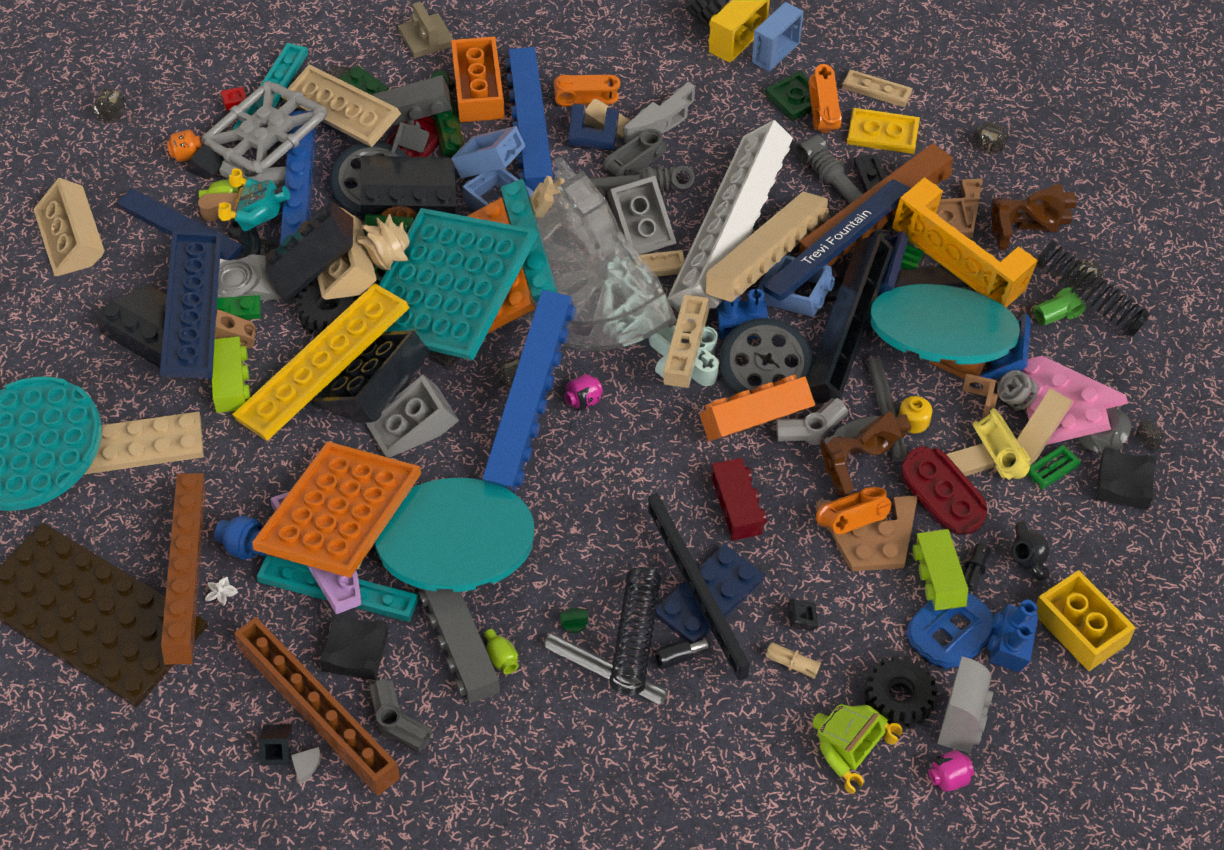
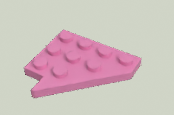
[1020,356,1128,445]

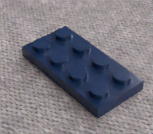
[655,544,765,644]

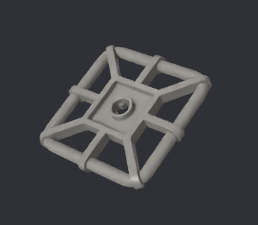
[201,81,327,174]

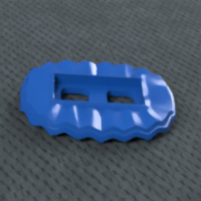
[906,593,995,669]

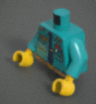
[218,168,290,232]

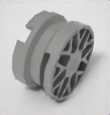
[997,370,1038,410]

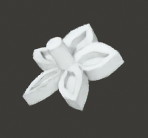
[205,577,238,606]

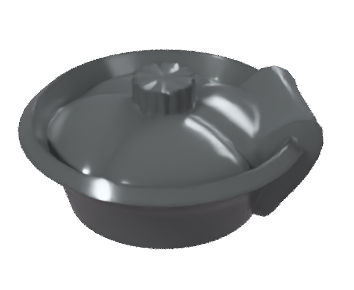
[1078,407,1131,455]

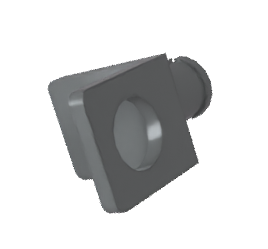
[391,120,429,153]

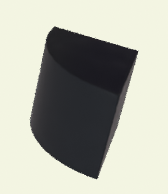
[186,144,225,179]
[259,724,292,765]

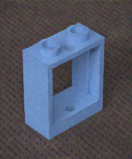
[752,2,803,72]
[451,126,526,178]
[462,169,534,211]
[758,255,835,317]

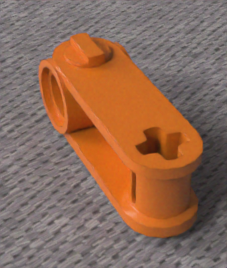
[808,64,842,133]
[553,75,620,107]
[816,487,891,534]

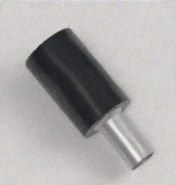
[655,639,708,669]

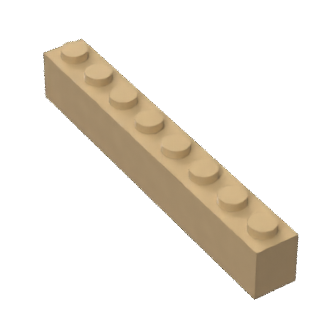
[706,191,829,302]

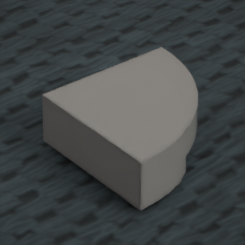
[291,747,321,784]

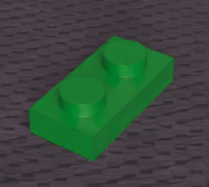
[217,295,261,320]

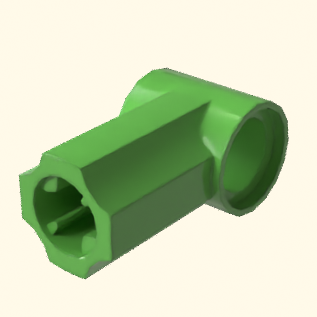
[1033,287,1086,326]

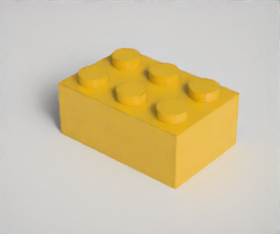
[708,0,770,63]
[1036,570,1136,671]

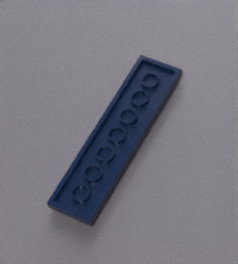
[160,231,221,379]

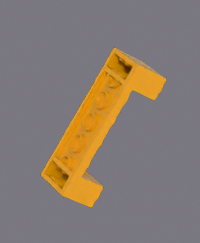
[892,177,1038,308]

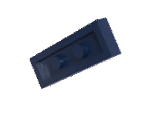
[878,231,909,295]

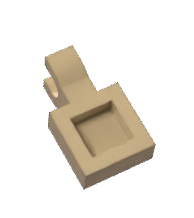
[529,176,566,218]

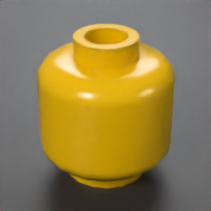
[898,396,933,434]

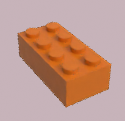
[451,37,504,122]
[699,374,815,442]

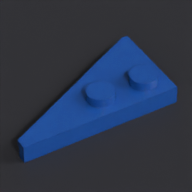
[979,312,1031,380]

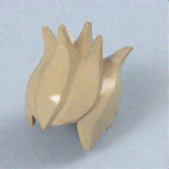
[357,214,410,270]

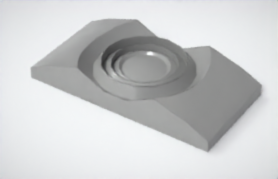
[218,254,281,300]

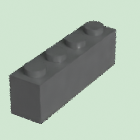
[372,75,452,127]

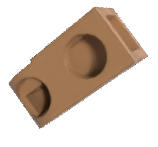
[198,193,238,222]
[215,309,256,348]

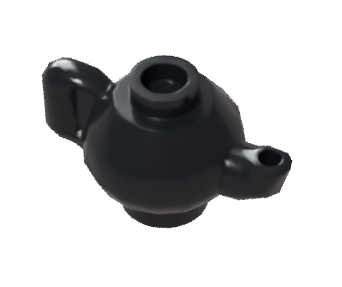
[1012,520,1050,580]

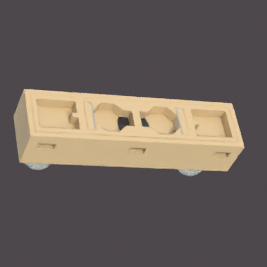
[663,295,709,390]

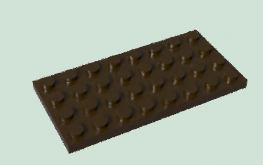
[0,522,208,707]

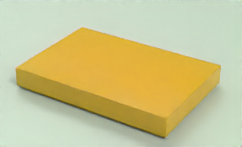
[847,108,920,154]

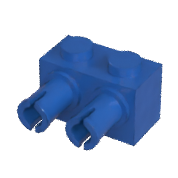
[716,289,768,339]
[988,600,1038,672]

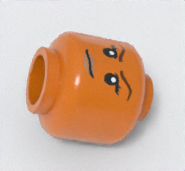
[167,130,203,162]

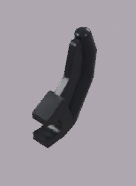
[229,218,262,257]

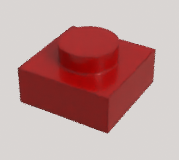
[221,87,247,111]

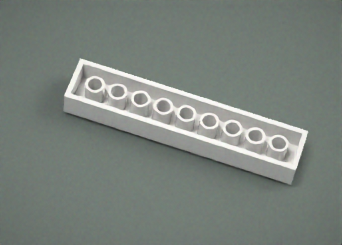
[666,120,793,312]

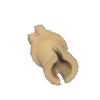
[766,643,821,679]

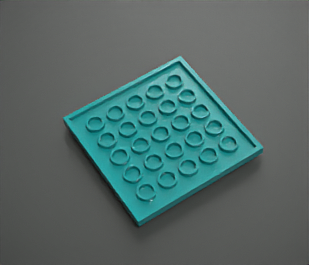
[379,208,539,360]

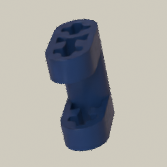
[568,103,619,151]

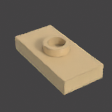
[635,250,685,278]

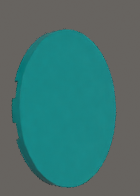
[870,284,1020,364]
[0,376,102,511]
[375,478,535,592]

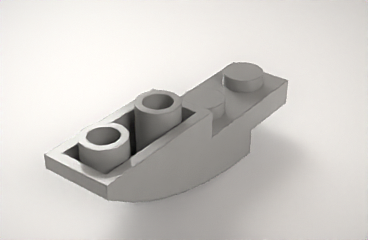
[623,82,695,143]

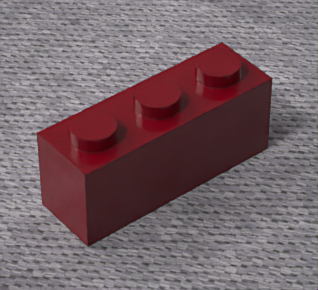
[711,458,767,541]

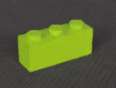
[212,336,251,413]
[913,529,968,611]

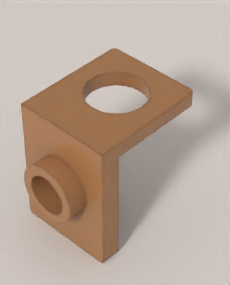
[962,374,998,419]

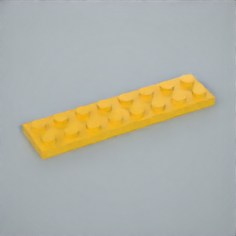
[233,283,409,441]

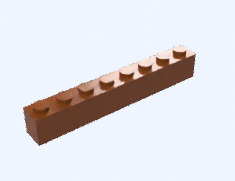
[799,143,953,266]
[161,473,206,665]
[234,617,400,796]

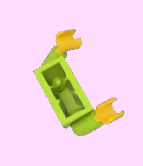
[813,704,902,794]

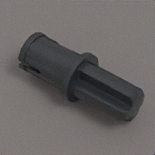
[964,543,991,592]

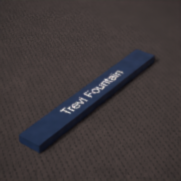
[763,179,911,302]

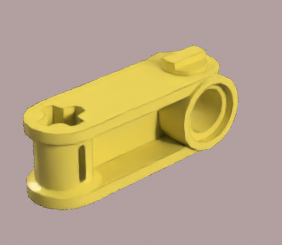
[972,408,1031,480]

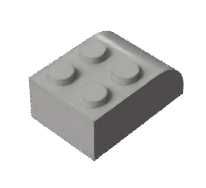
[937,656,994,753]

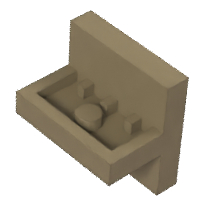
[398,1,454,58]

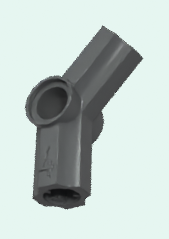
[369,679,432,752]

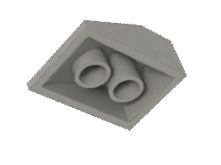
[607,176,676,257]
[366,375,459,458]

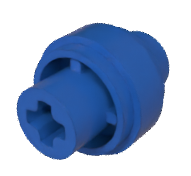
[214,515,267,560]

